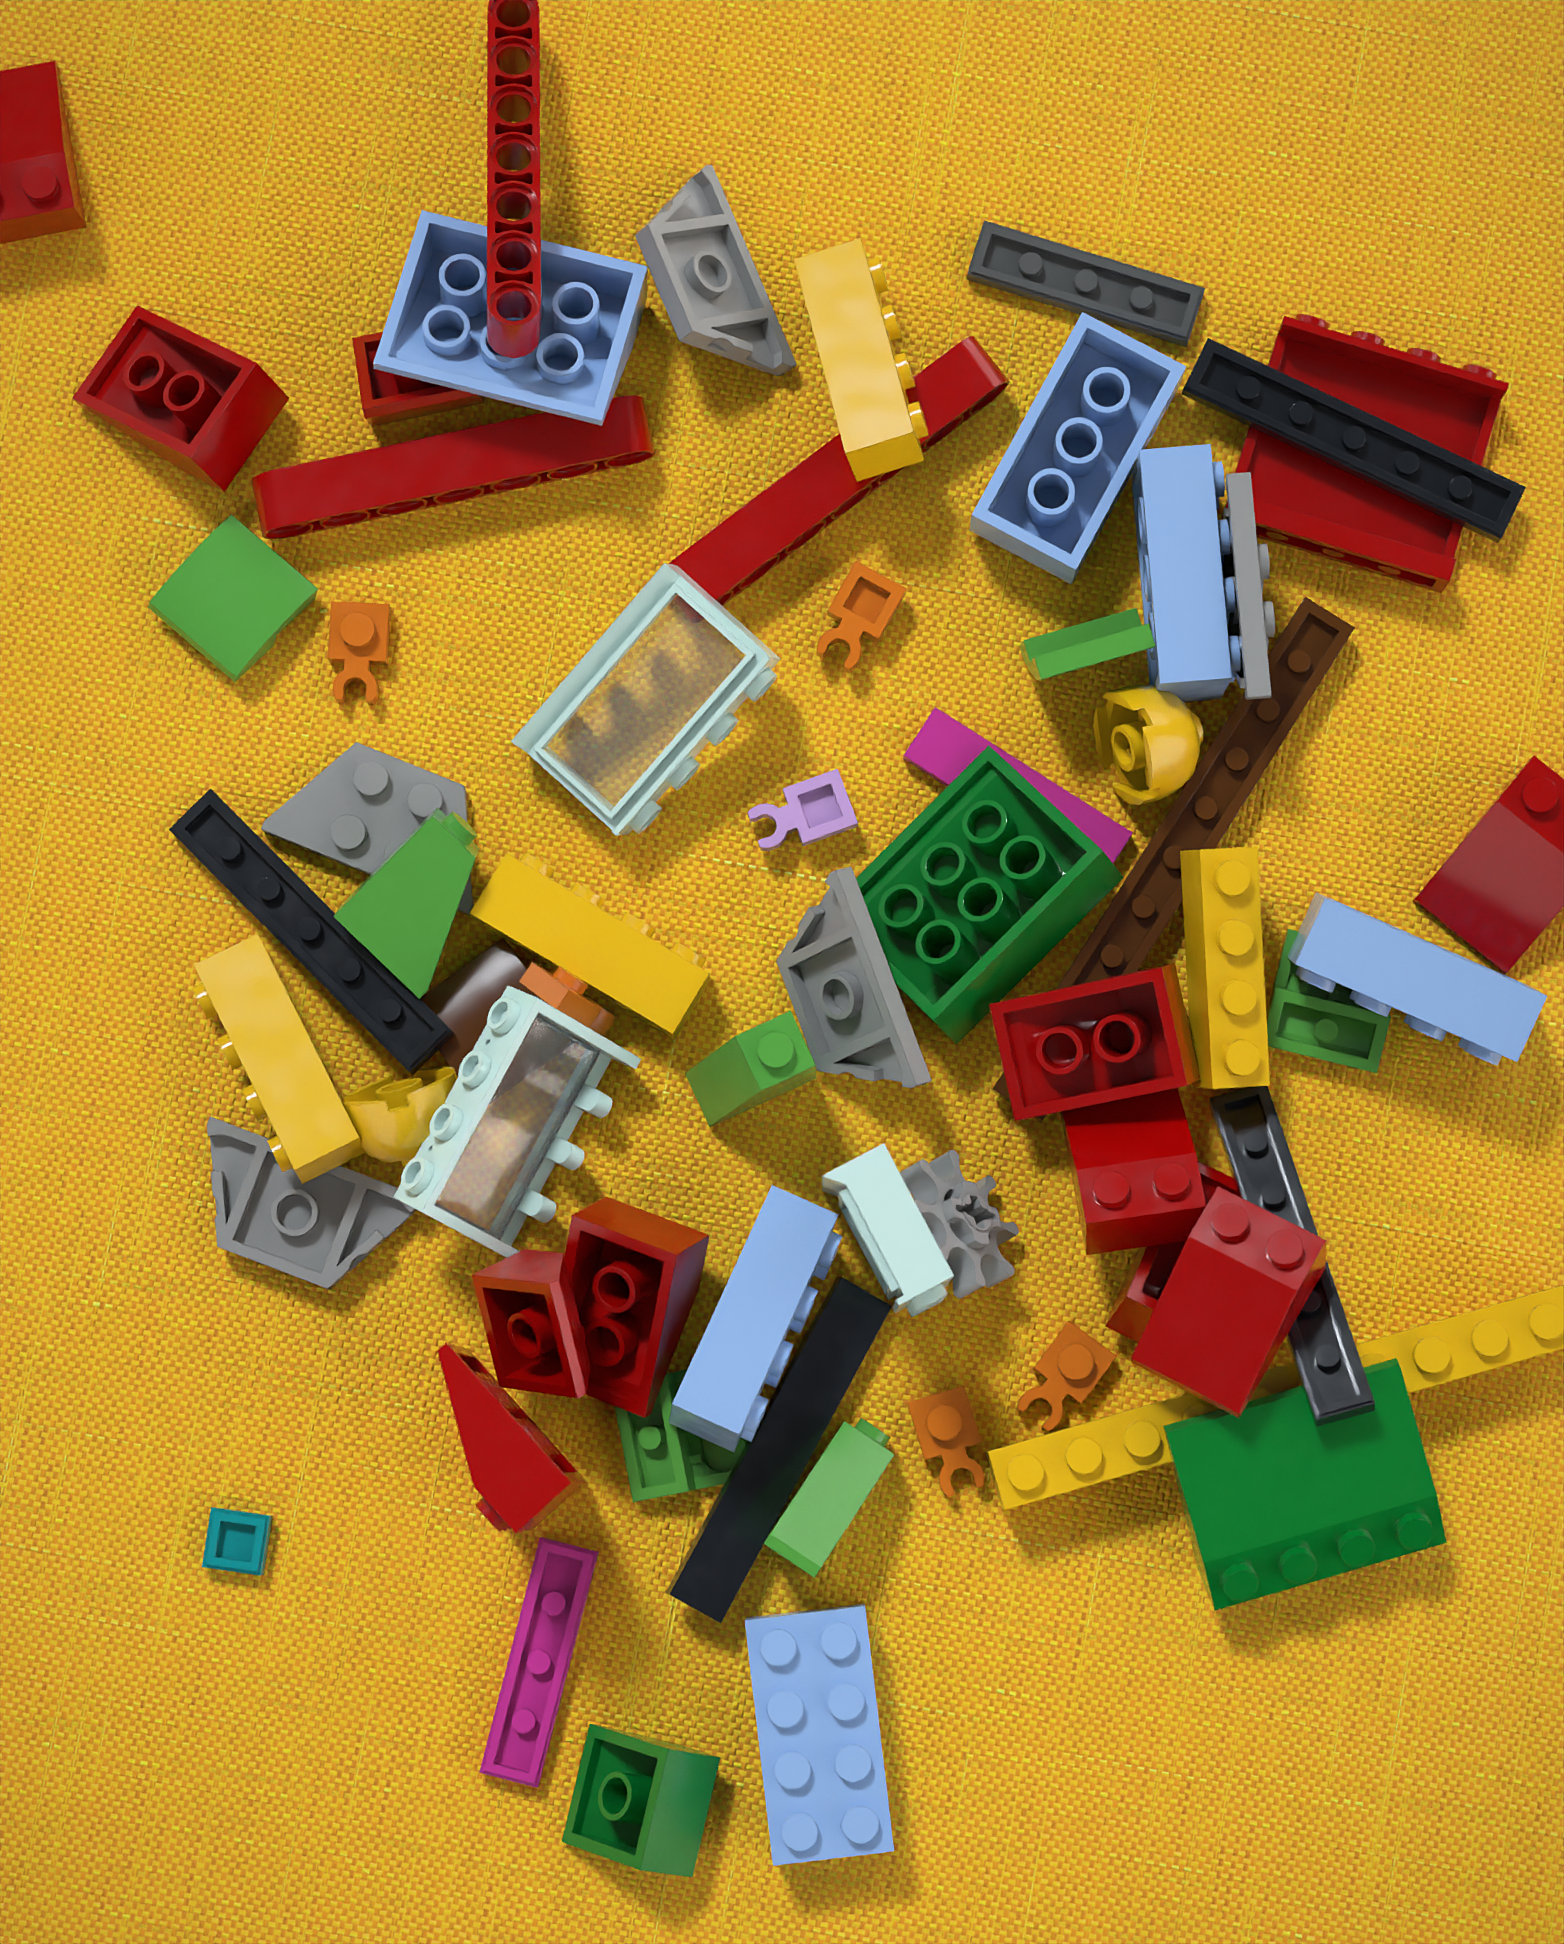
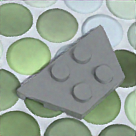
[635,165,797,376]
[1222,472,1275,699]
[261,742,474,916]
[776,867,932,1088]
[207,1117,417,1290]

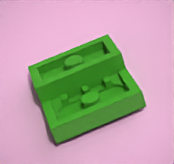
[148,514,318,682]
[1020,608,1155,681]
[1266,929,1391,1073]
[614,1369,747,1502]

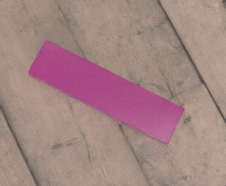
[903,707,1133,863]
[479,1537,599,1788]

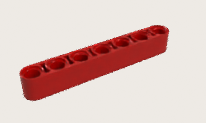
[487,0,541,358]
[669,336,1010,624]
[251,395,655,539]

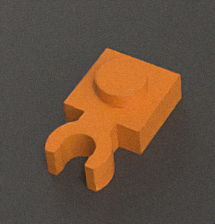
[817,561,907,673]
[328,601,392,705]
[519,962,617,1036]
[1017,1321,1117,1431]
[907,1385,985,1497]

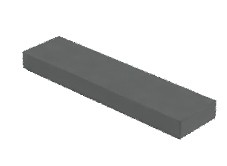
[966,220,1205,347]

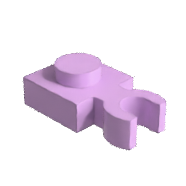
[748,769,858,851]

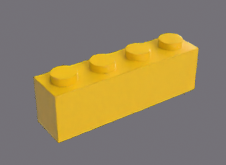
[794,238,929,481]
[1180,846,1270,1089]
[470,853,711,1040]
[192,934,366,1184]

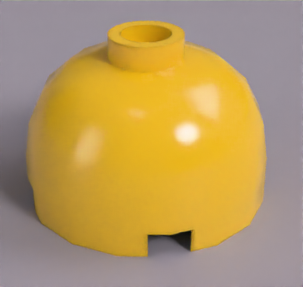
[1094,685,1203,805]
[342,1066,457,1169]

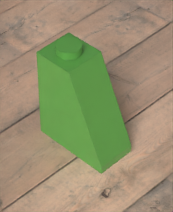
[333,807,480,999]
[685,1011,817,1127]
[764,1418,895,1578]

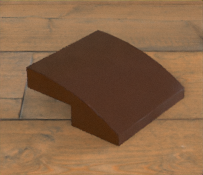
[420,938,574,1102]

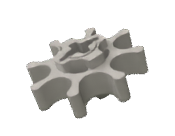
[899,1150,1019,1299]

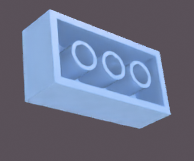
[969,312,1186,584]
[1131,444,1241,702]
[1288,892,1547,1066]
[669,1185,843,1452]
[745,1604,894,1866]

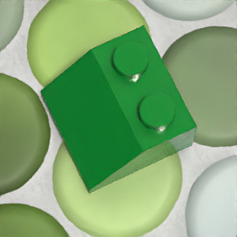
[562,1723,720,1877]

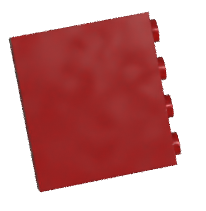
[1220,314,1509,593]

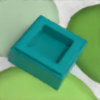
[202,1507,273,1576]

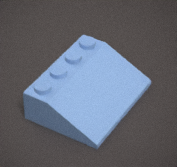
[373,210,648,426]

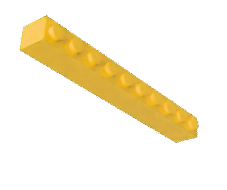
[985,1285,1564,1510]

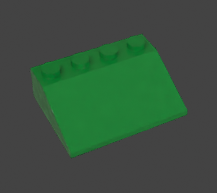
[856,745,1124,1045]
[1163,1358,1447,1611]

